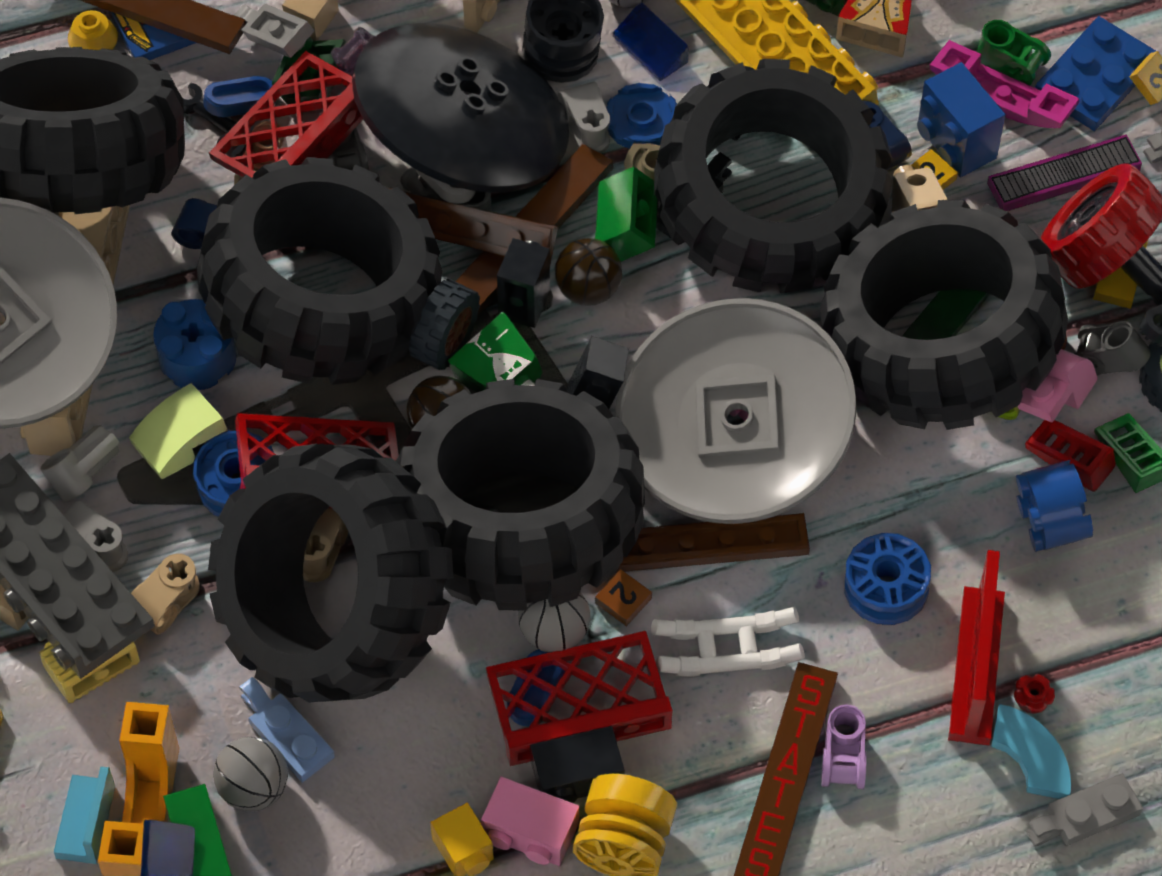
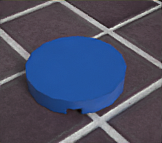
[606,83,677,149]

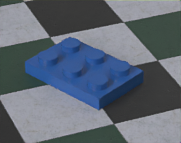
[1035,16,1156,132]

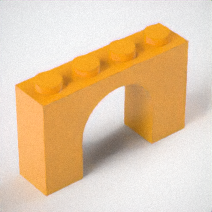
[98,702,180,876]

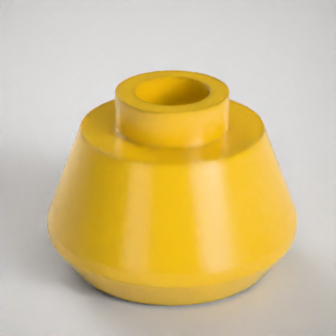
[67,10,118,50]

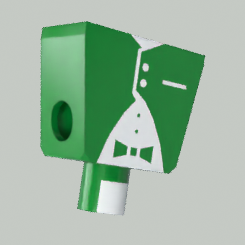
[447,312,543,393]

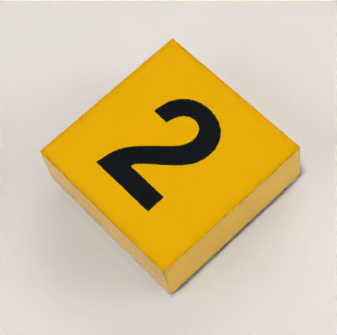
[1129,51,1162,105]
[911,149,958,190]

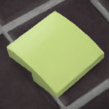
[129,383,227,479]

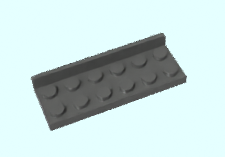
[0,453,155,679]

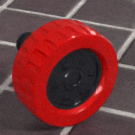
[1041,163,1162,305]

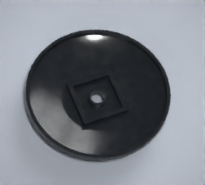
[352,23,569,193]

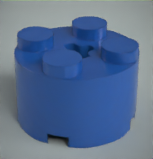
[153,299,237,390]
[1016,460,1093,552]

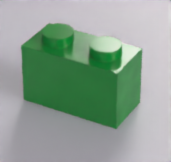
[595,166,658,262]

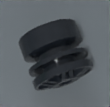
[522,0,604,83]

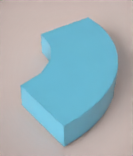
[991,704,1071,799]

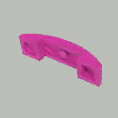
[930,40,1079,128]

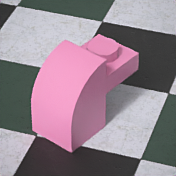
[1018,349,1098,423]

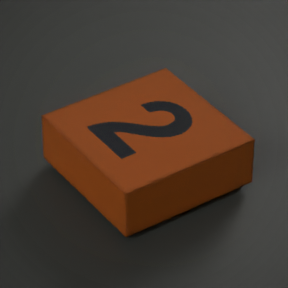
[595,569,652,627]

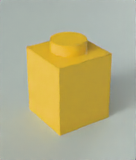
[430,802,494,876]

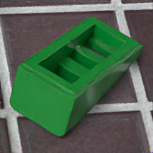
[1094,413,1162,494]

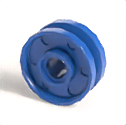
[193,431,274,517]
[844,533,931,625]

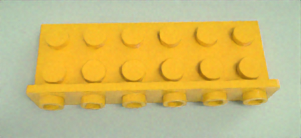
[675,0,879,106]

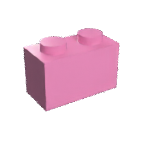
[481,776,579,866]

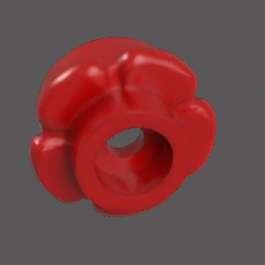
[1014,674,1055,714]

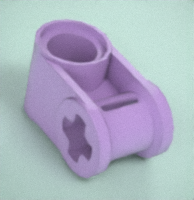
[821,704,867,789]

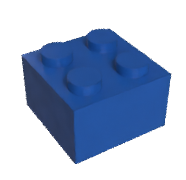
[917,62,1006,178]

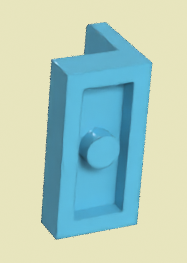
[54,766,115,864]

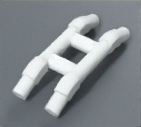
[651,606,805,677]

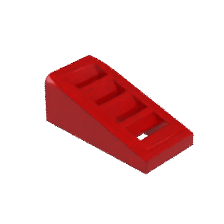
[1025,420,1116,492]

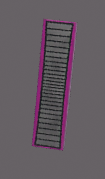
[987,134,1142,211]

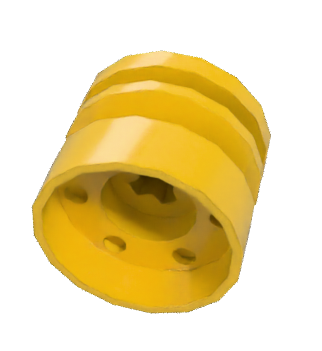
[572,773,678,876]

